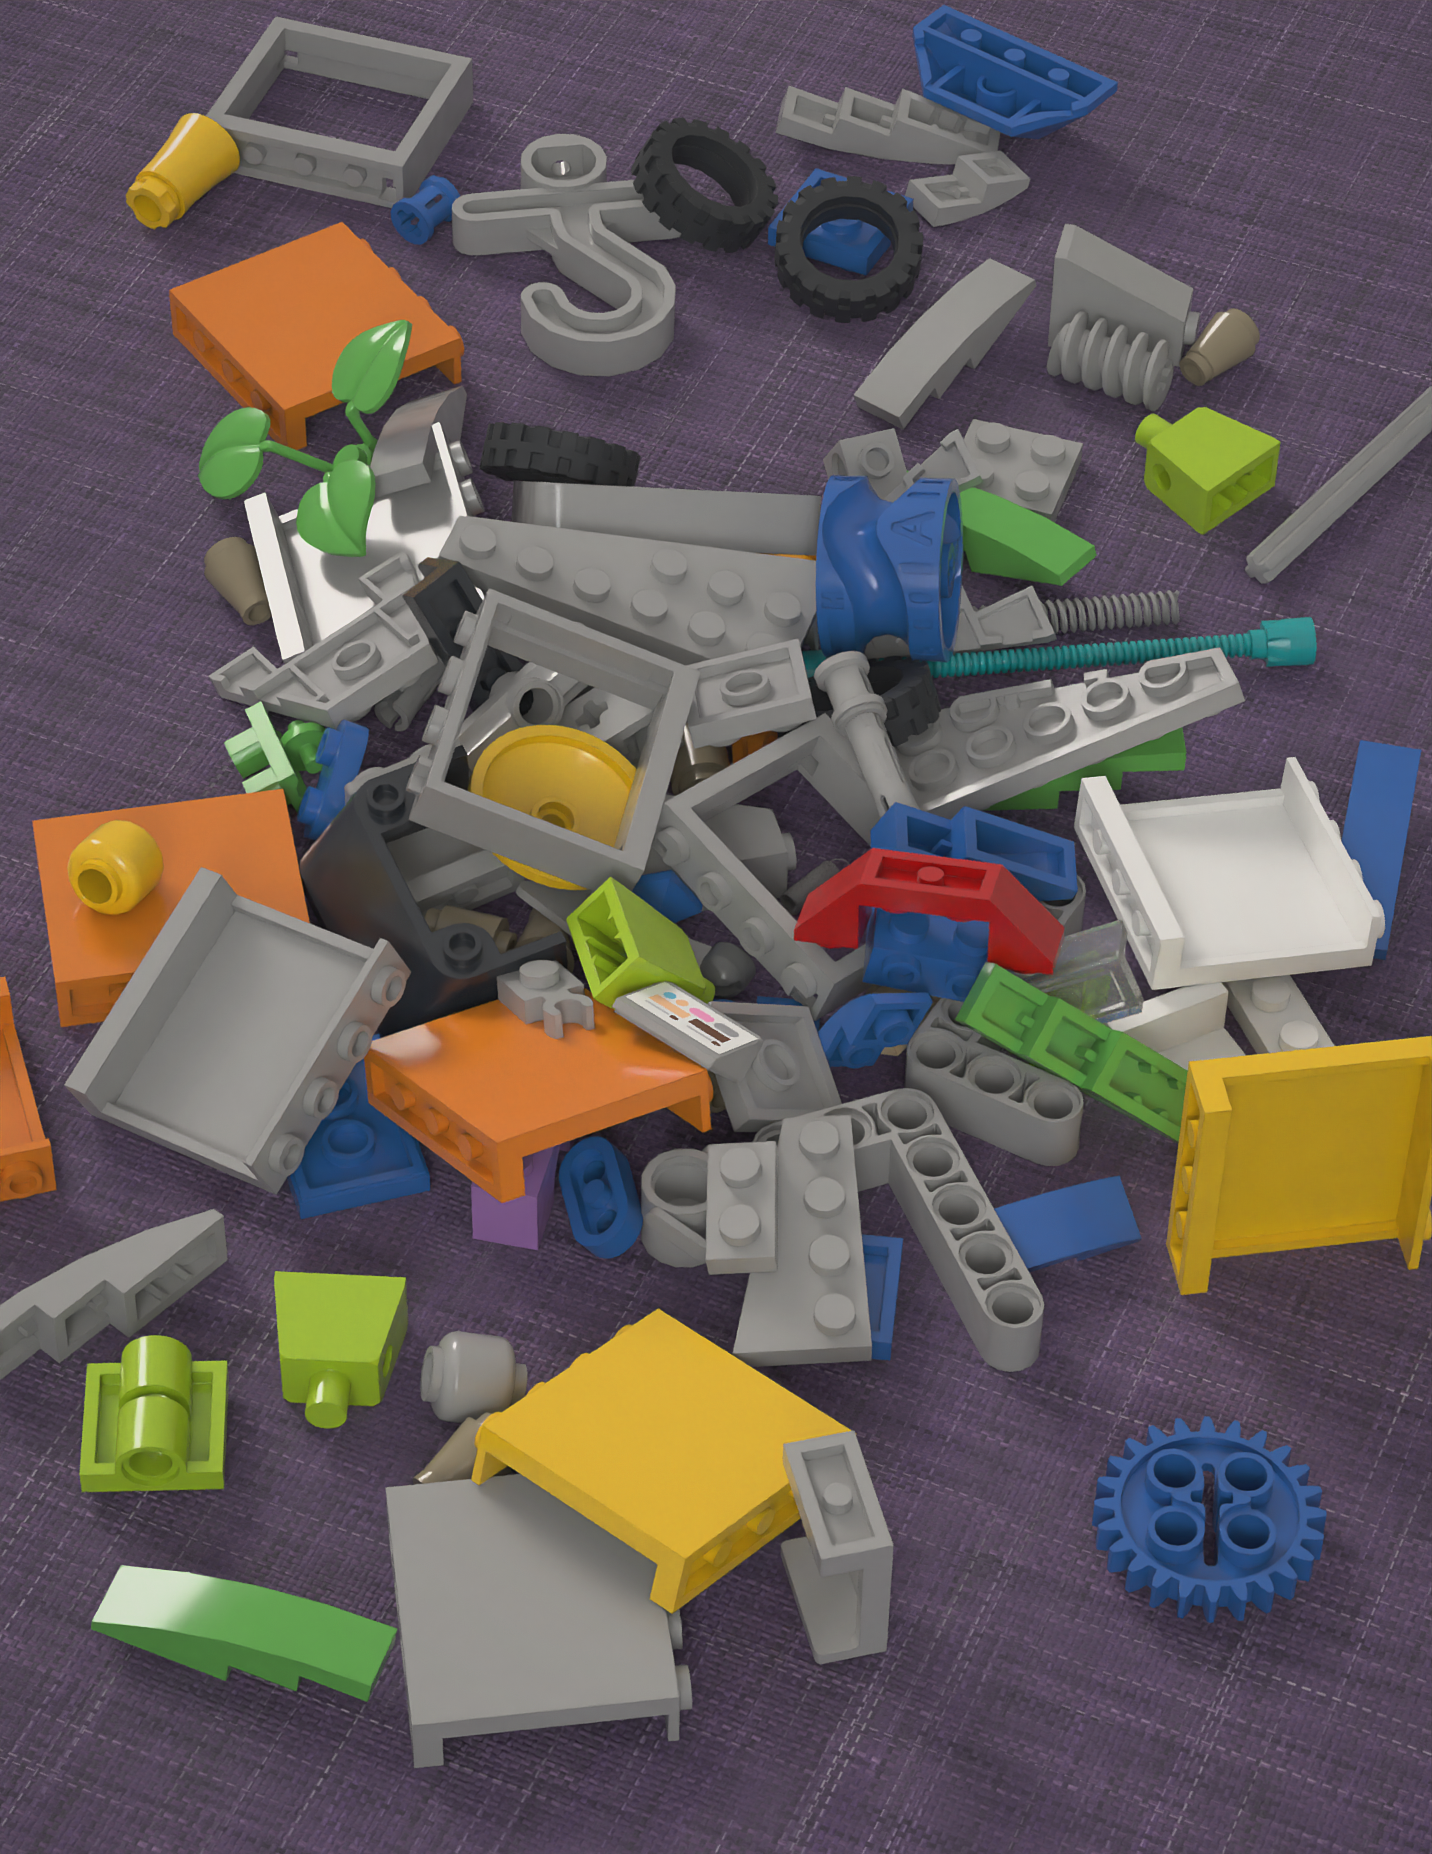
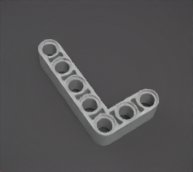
[512,481,821,555]
[904,875,1086,1166]
[753,1088,1044,1372]

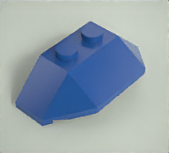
[912,5,1118,139]

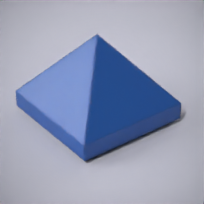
[632,870,703,923]

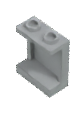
[344,740,524,916]
[781,1430,894,1664]

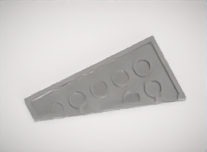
[437,515,817,666]
[894,647,1245,820]

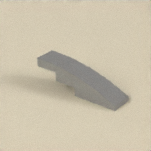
[775,86,1000,164]
[854,258,1037,430]
[370,386,467,498]
[0,1209,228,1380]

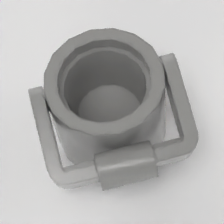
[641,1146,708,1267]

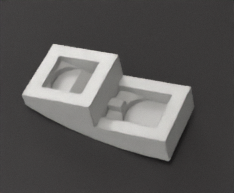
[905,151,1030,227]

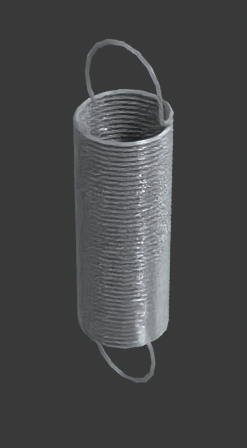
[779,859,850,915]

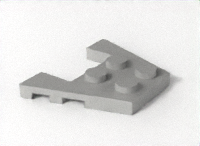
[865,429,1057,661]
[208,550,439,729]

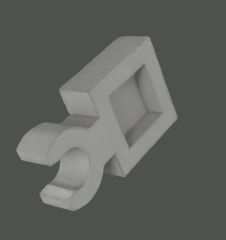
[497,960,595,1039]

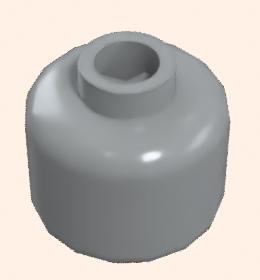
[420,1331,527,1423]

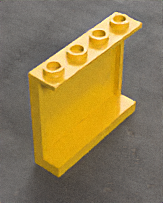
[1166,1036,1432,1295]
[471,1309,857,1614]

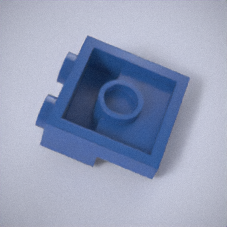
[862,907,989,1002]

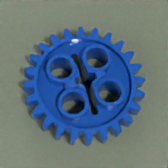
[1092,1416,1327,1623]

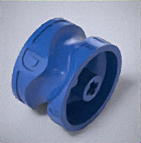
[816,475,963,662]

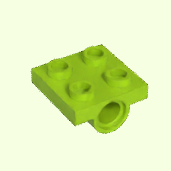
[79,1335,229,1492]

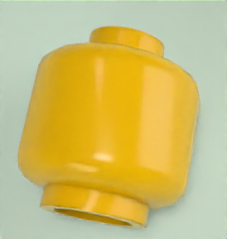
[67,820,164,915]

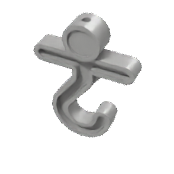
[452,134,681,376]

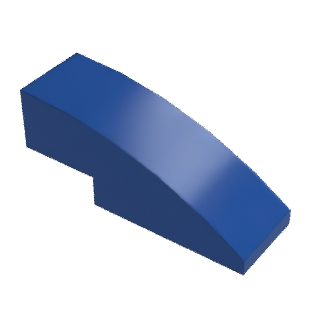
[870,802,1078,901]

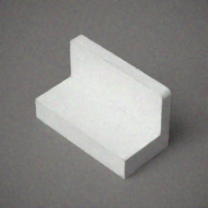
[1102,982,1246,1070]

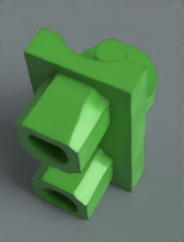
[224,701,326,813]

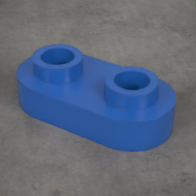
[297,720,369,841]
[559,1136,643,1259]

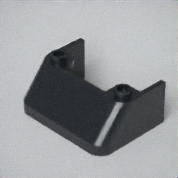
[300,745,568,1038]

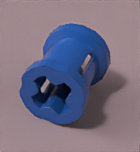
[391,175,460,245]

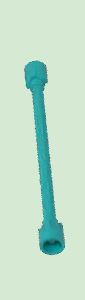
[802,617,1317,678]

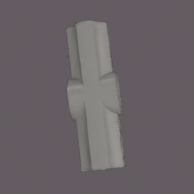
[458,621,588,776]

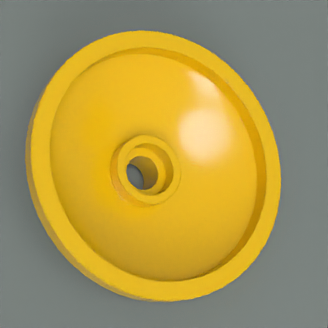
[468,725,636,890]

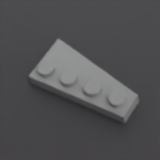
[733,1115,872,1367]

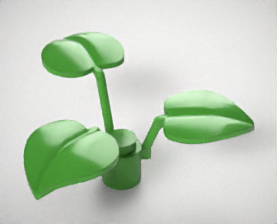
[198,320,412,557]

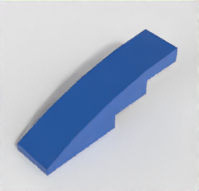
[1341,740,1421,960]

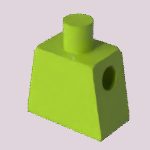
[1135,407,1281,535]
[566,877,715,1010]
[274,1271,408,1429]

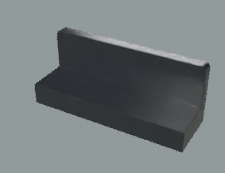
[402,557,534,716]

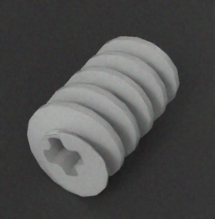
[1046,310,1174,412]

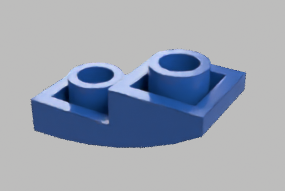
[818,992,933,1068]
[994,1176,1142,1273]

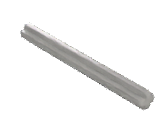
[1245,386,1432,584]

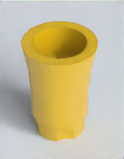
[126,113,240,229]

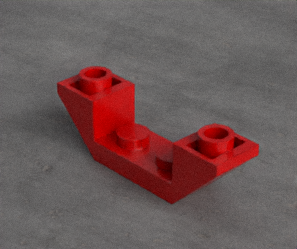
[794,848,1065,975]

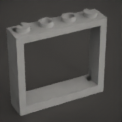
[206,16,473,208]
[406,588,701,892]
[651,713,880,1021]

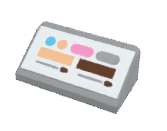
[612,981,763,1083]

